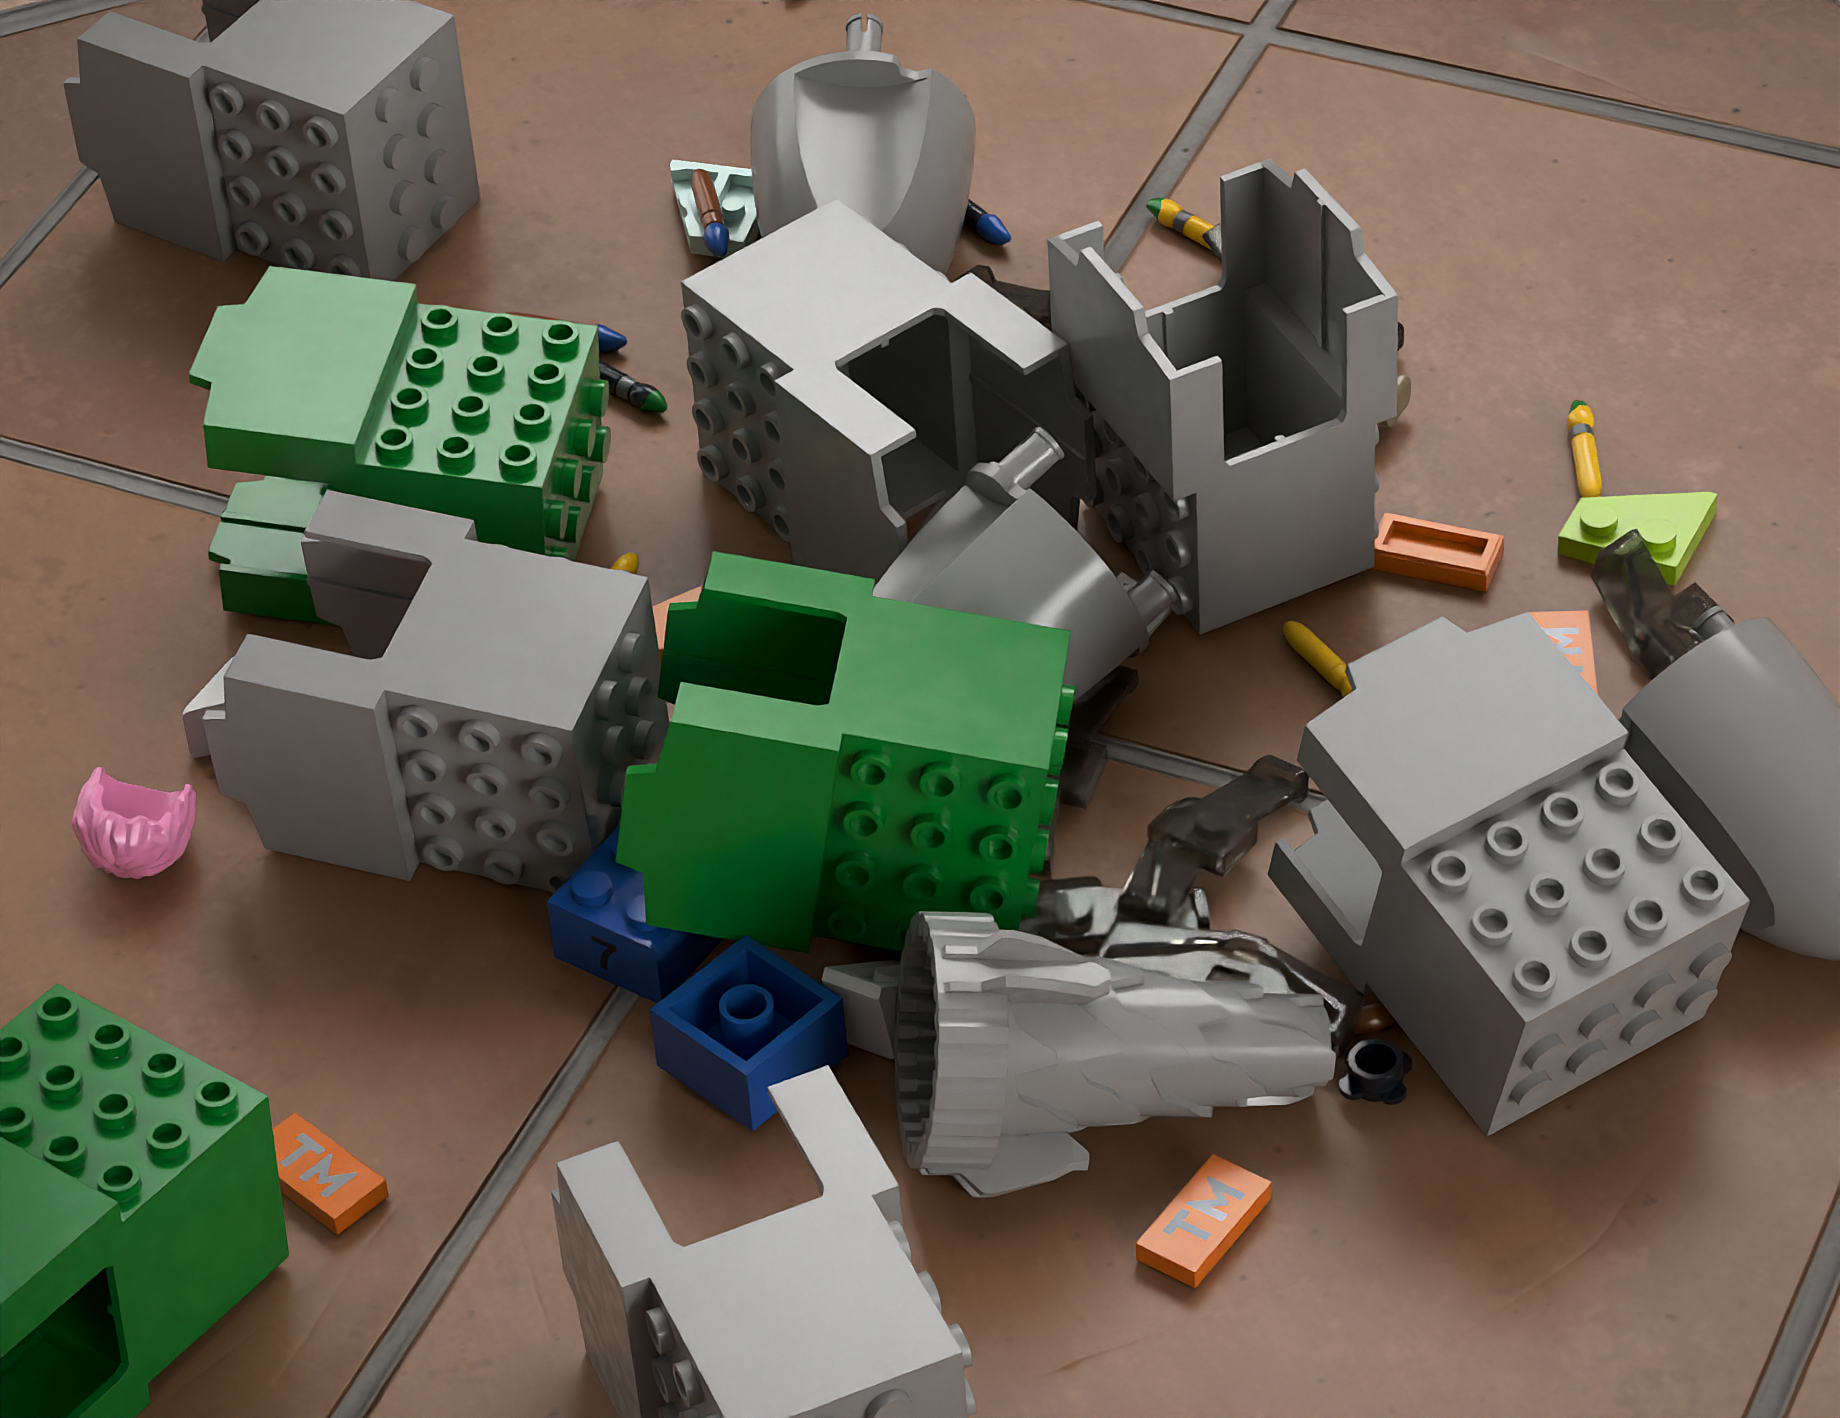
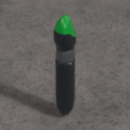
[599,360,668,413]

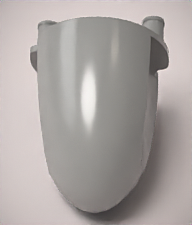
[750,13,976,275]
[873,426,1178,701]
[1619,606,1840,961]

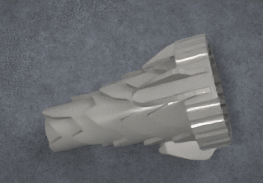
[894,911,1336,1197]

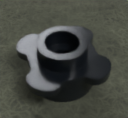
[1339,1039,1412,1105]

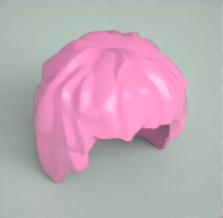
[71,767,196,879]

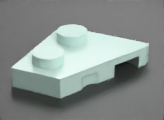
[670,159,760,259]

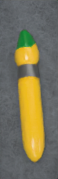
[1146,197,1222,256]
[1567,400,1602,498]

